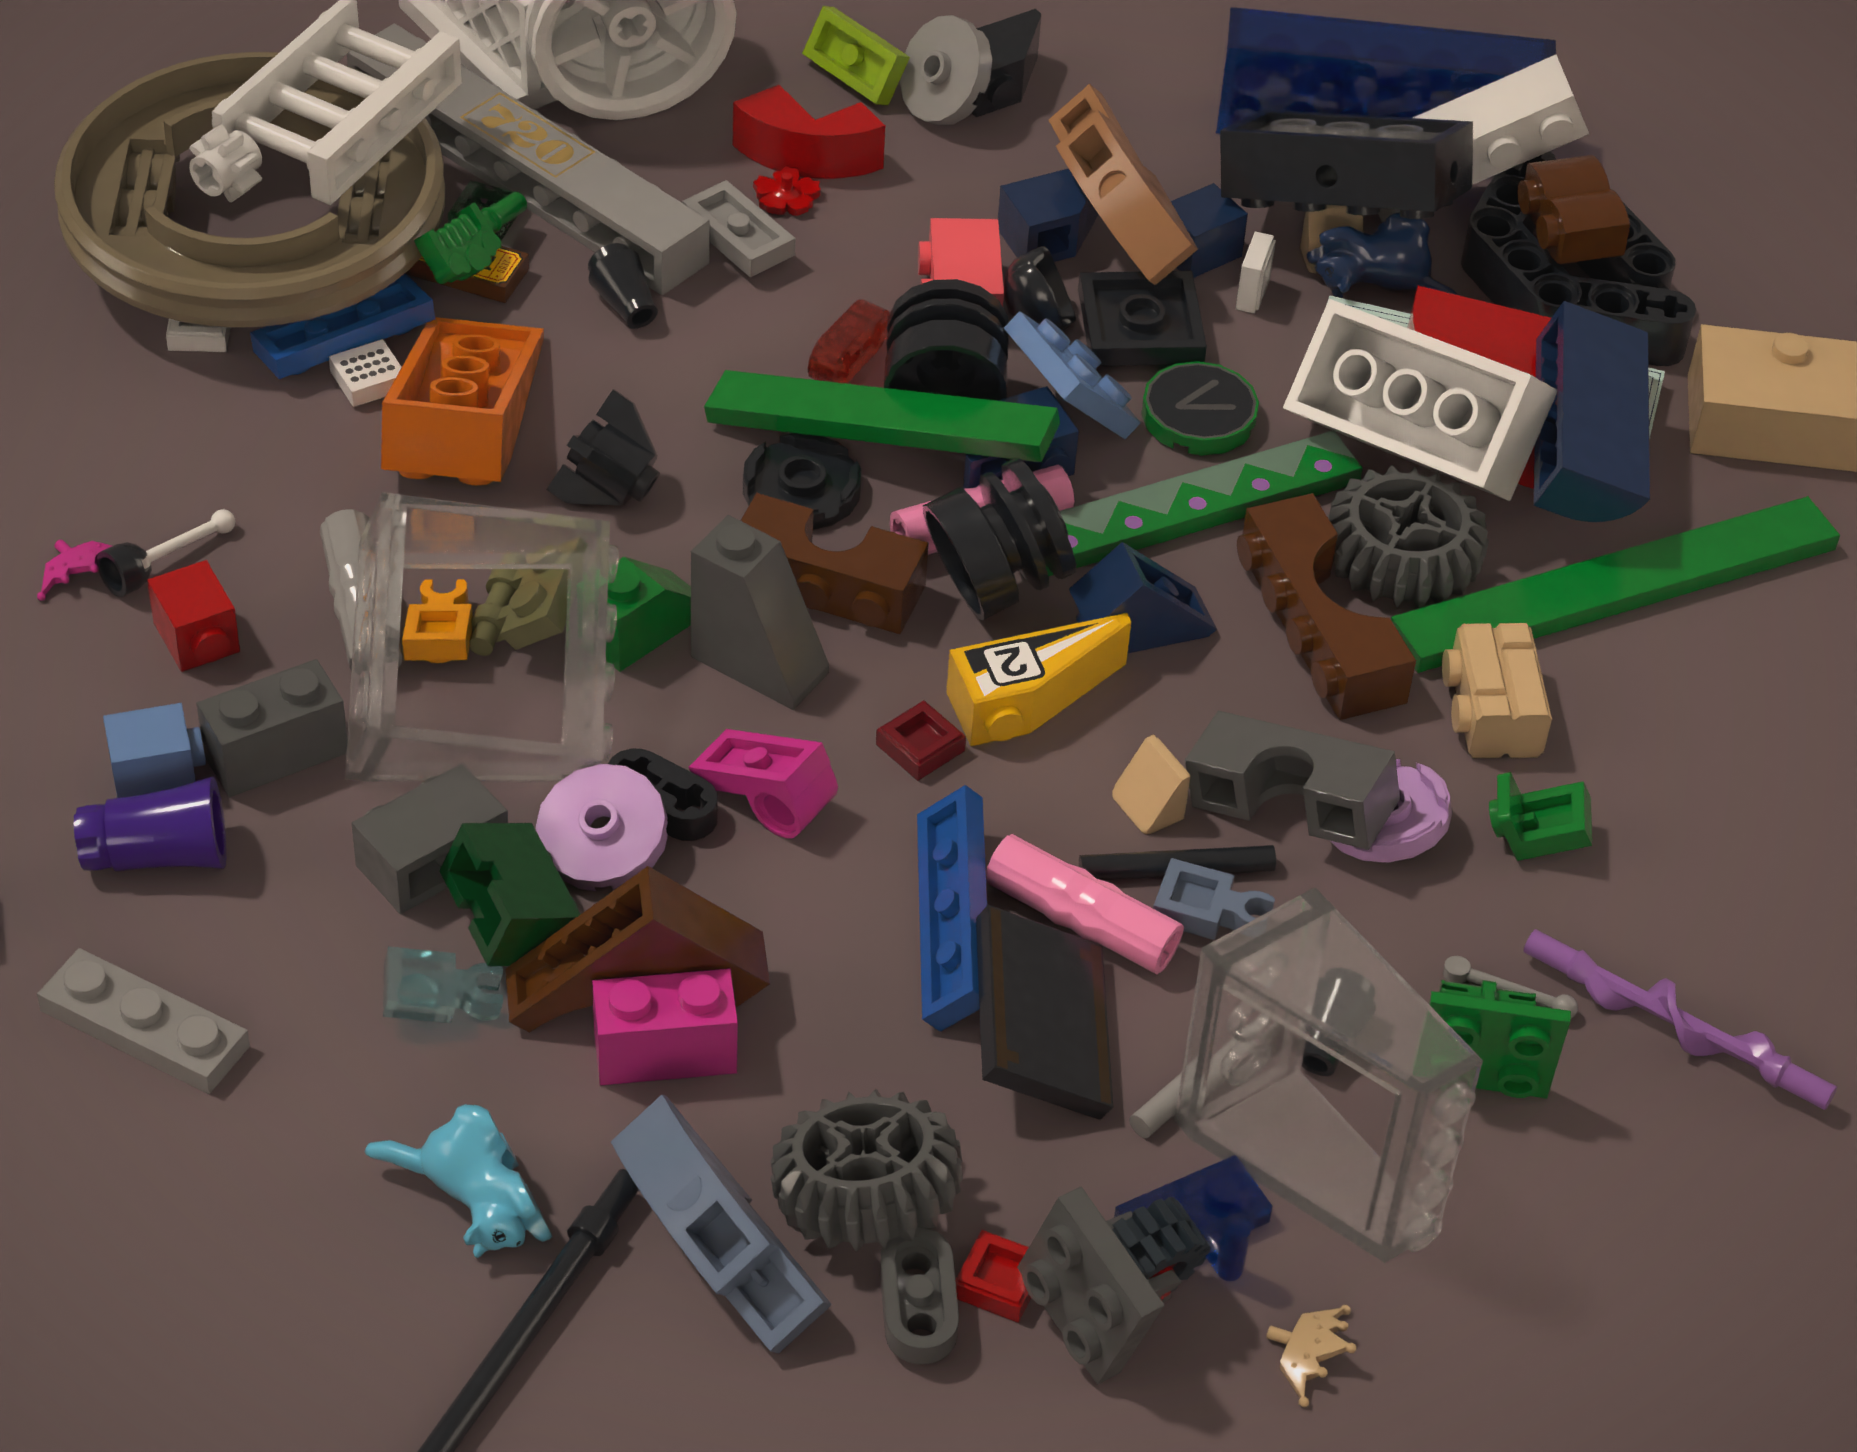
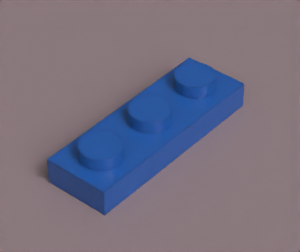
[250,273,435,379]

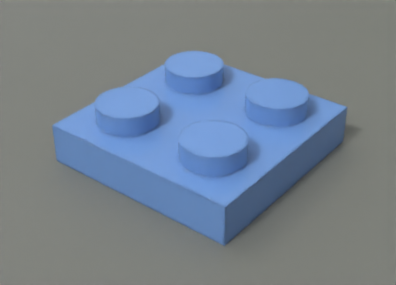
[1004,311,1141,439]

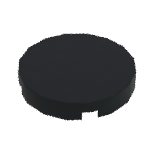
[743,433,861,530]

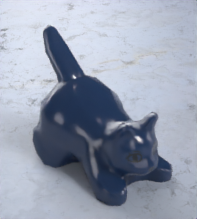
[1306,212,1458,298]

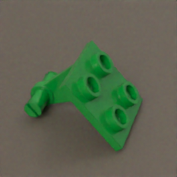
[1411,980,1571,1099]

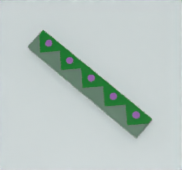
[1046,430,1363,576]

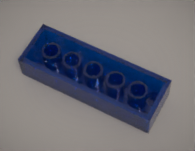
[1216,7,1556,134]

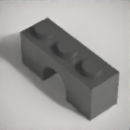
[1185,710,1400,850]

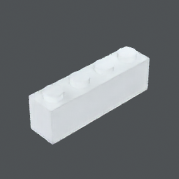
[1378,55,1589,223]

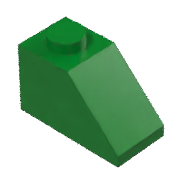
[577,557,691,672]

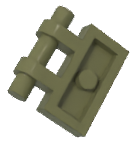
[470,529,596,656]

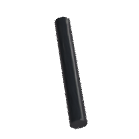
[1079,845,1276,880]

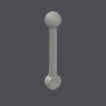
[1443,956,1578,1019]

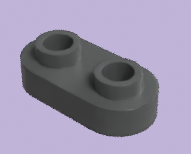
[880,1227,959,1364]

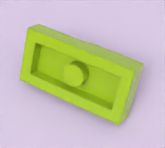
[802,6,910,105]

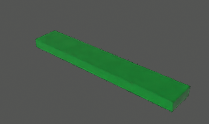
[704,370,1060,462]

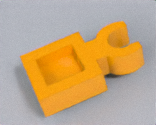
[402,579,473,663]

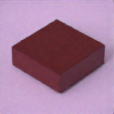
[876,700,966,781]

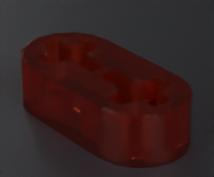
[807,299,890,384]

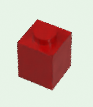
[147,560,240,672]

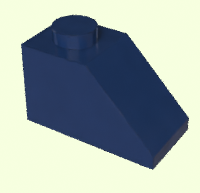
[1069,542,1217,653]

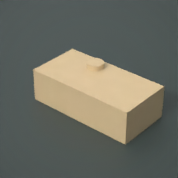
[1688,324,1857,472]

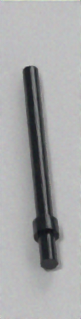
[417,1169,639,1452]

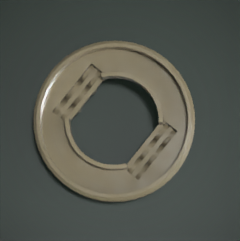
[54,52,445,327]

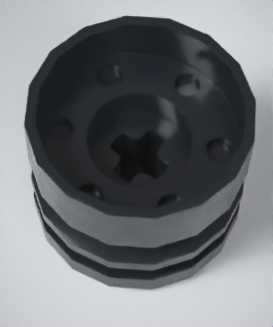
[884,279,1009,401]
[923,458,1077,620]

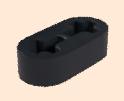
[608,748,718,841]

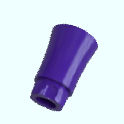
[74,777,226,872]

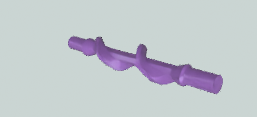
[1523,929,1837,1110]

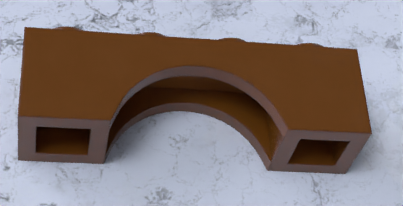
[1237,493,1416,720]

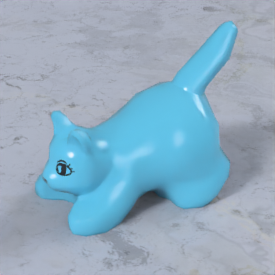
[364,1104,553,1258]

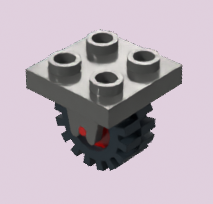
[1017,1186,1211,1385]

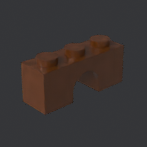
[740,493,929,634]

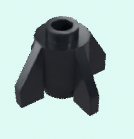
[546,389,660,505]

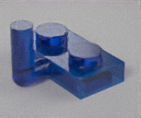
[1114,1155,1273,1282]

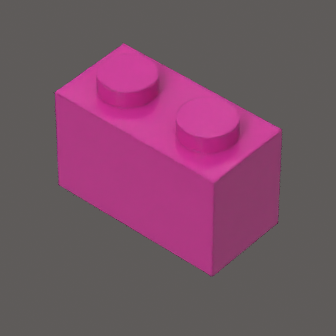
[592,969,738,1085]

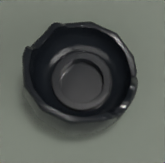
[1004,246,1076,331]

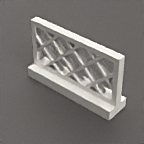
[399,0,557,110]

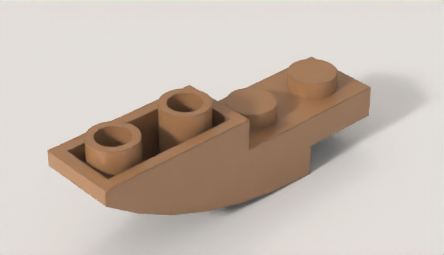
[1048,84,1198,285]

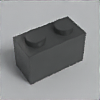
[196,659,349,798]
[352,763,508,914]

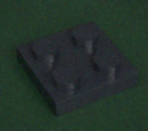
[1078,271,1207,366]

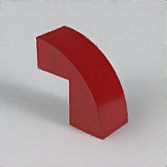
[732,84,886,179]

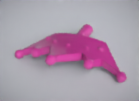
[37,539,112,601]

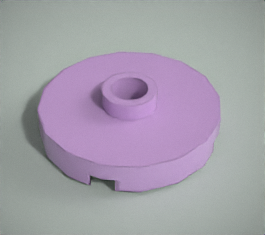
[1329,759,1452,863]
[536,764,668,891]

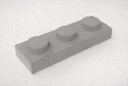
[37,948,250,1094]

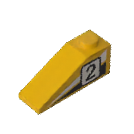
[946,613,1132,746]

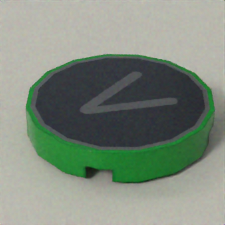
[1141,361,1259,456]

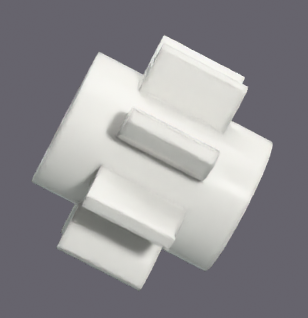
[189,124,262,202]

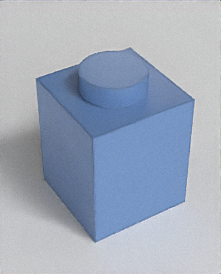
[103,703,206,798]

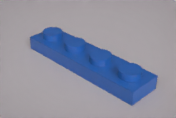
[917,785,987,1032]

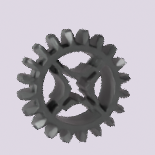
[1327,465,1489,608]
[771,1089,963,1252]

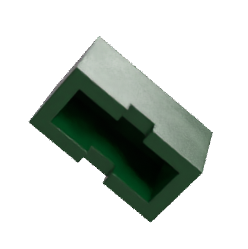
[439,823,580,967]

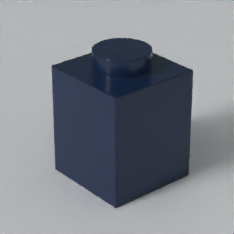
[1171,183,1248,278]

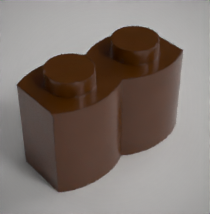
[1518,155,1630,264]

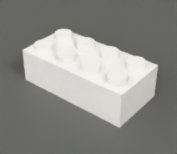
[1283,299,1558,501]

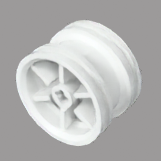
[516,0,736,120]

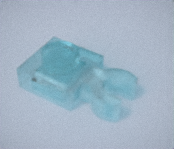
[383,946,503,1023]

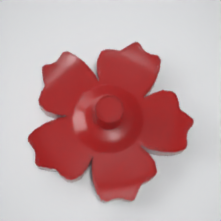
[753,166,821,216]

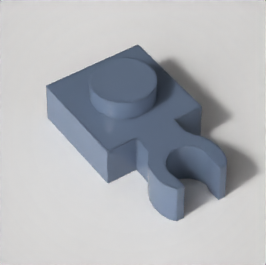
[1153,858,1275,942]

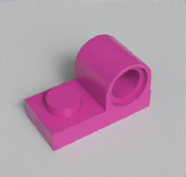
[688,729,838,838]

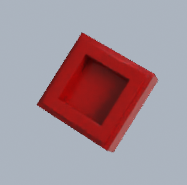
[955,1229,1031,1323]

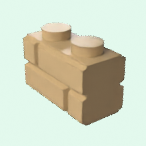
[1442,623,1552,758]

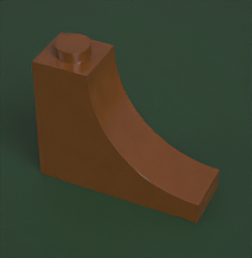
[505,866,770,1033]

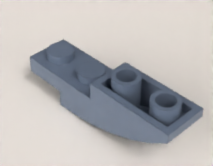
[611,1094,832,1354]

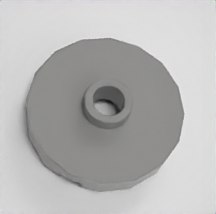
[899,15,992,125]

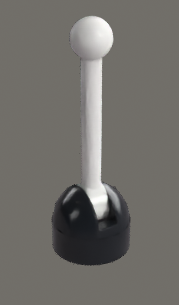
[97,509,236,597]

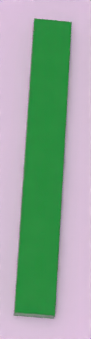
[1391,496,1840,673]

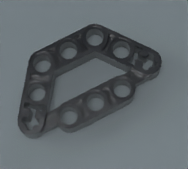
[1461,151,1696,366]

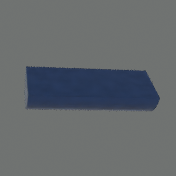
[1534,301,1650,522]

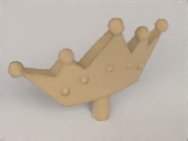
[1267,1305,1357,1407]

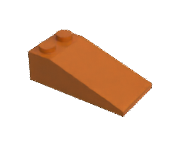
[381,317,544,486]

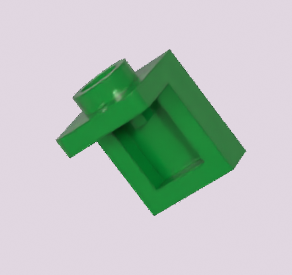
[1489,772,1592,861]

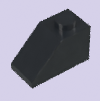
[972,9,1042,117]

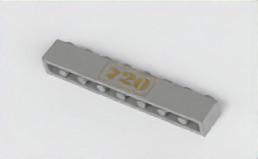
[347,23,710,295]

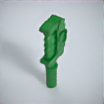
[414,192,527,284]

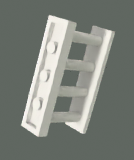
[212,0,462,205]

